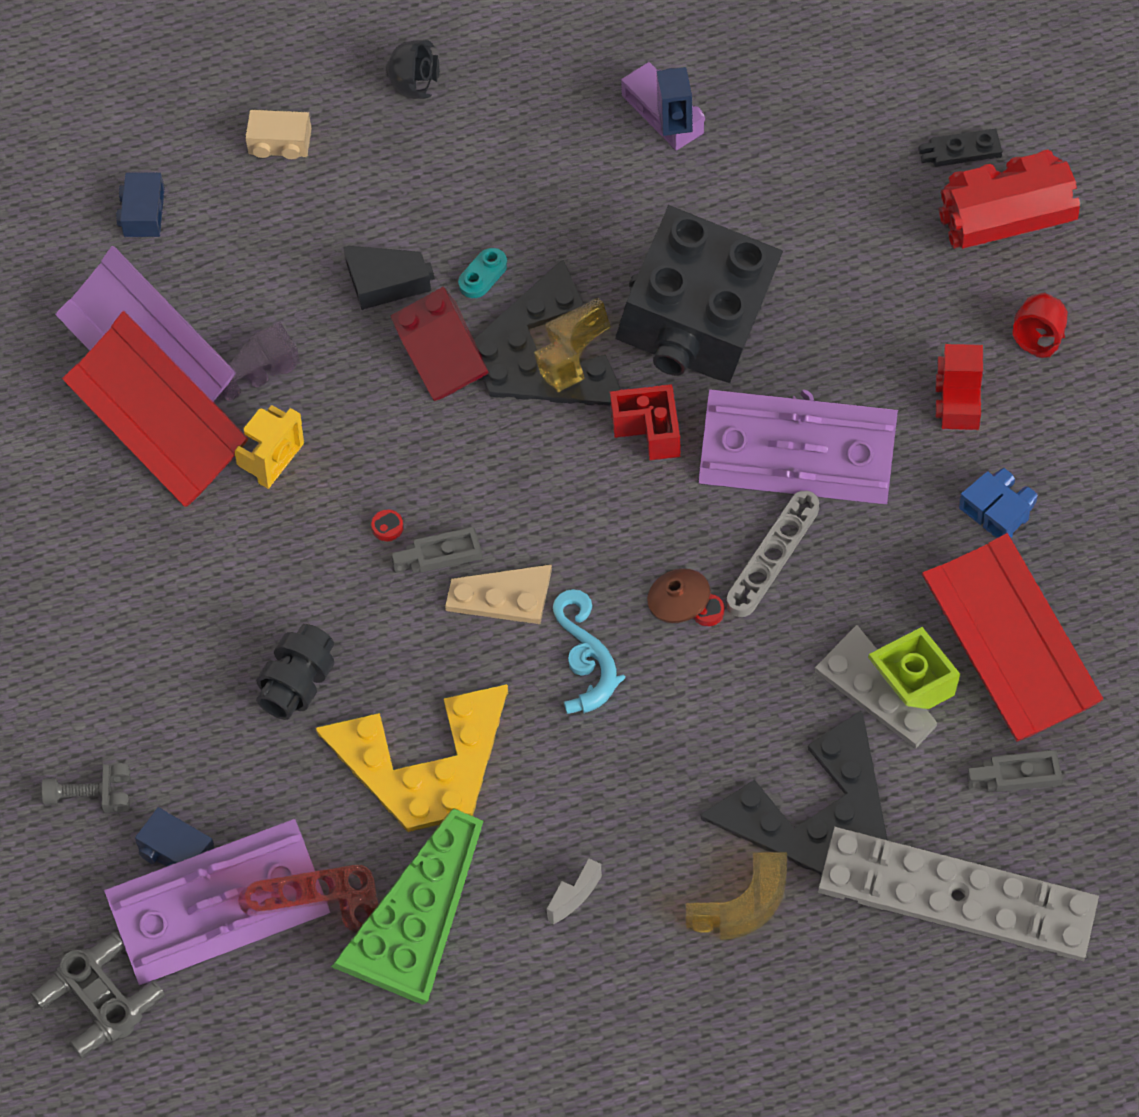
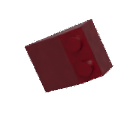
[390,286,489,401]

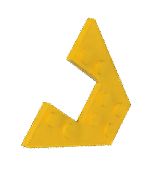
[316,684,508,832]

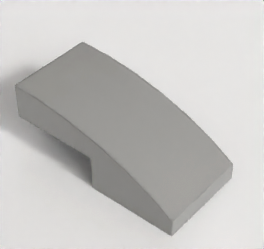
[547,859,602,924]

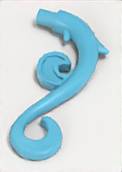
[553,589,625,714]

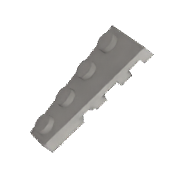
[815,625,937,749]

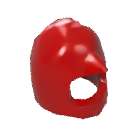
[1012,293,1067,358]

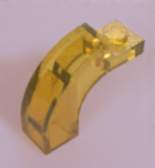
[686,852,787,940]

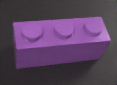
[621,62,705,151]

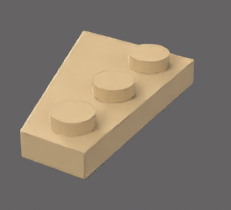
[445,565,552,624]

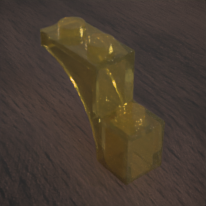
[534,298,611,392]

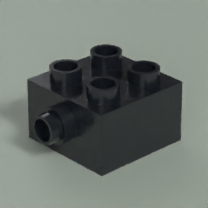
[615,205,783,383]

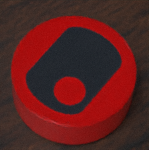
[371,510,404,542]
[694,594,724,626]

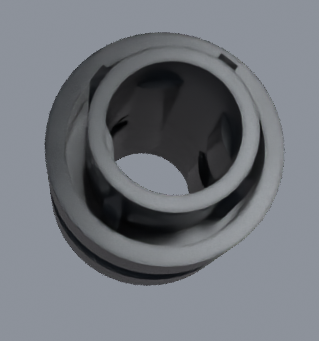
[256,624,335,720]

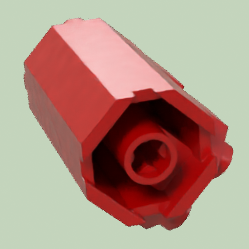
[939,150,1080,249]

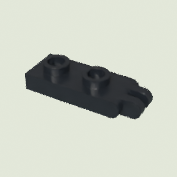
[918,128,1002,167]

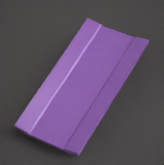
[55,246,236,401]
[699,390,898,504]
[104,819,330,986]

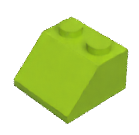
[868,627,960,709]

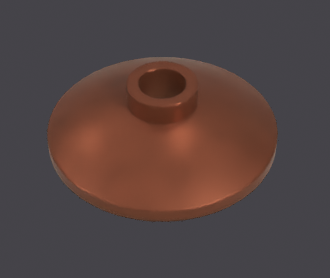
[647,569,711,623]

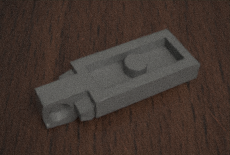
[392,527,482,573]
[967,750,1063,792]

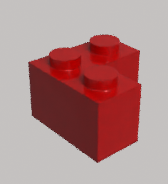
[935,344,983,430]
[610,384,681,461]

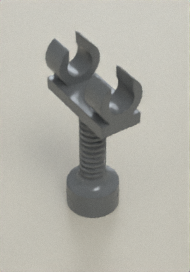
[42,763,131,813]

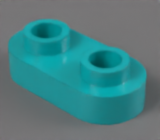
[458,248,507,298]

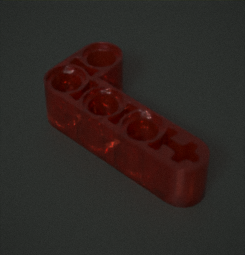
[238,865,378,932]

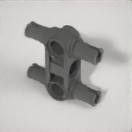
[30,932,165,1059]

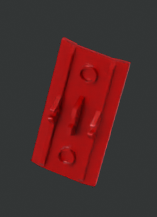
[62,311,249,507]
[922,533,1103,742]

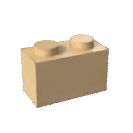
[246,110,312,159]

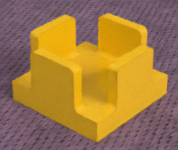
[235,405,304,489]

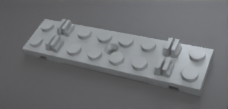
[818,827,1099,961]

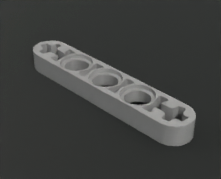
[727,491,819,617]

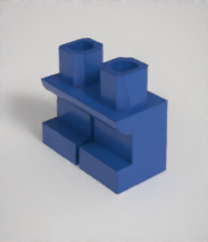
[959,468,1038,538]

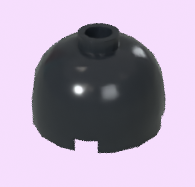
[386,40,440,99]

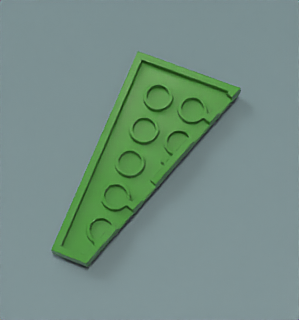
[331,809,484,1005]

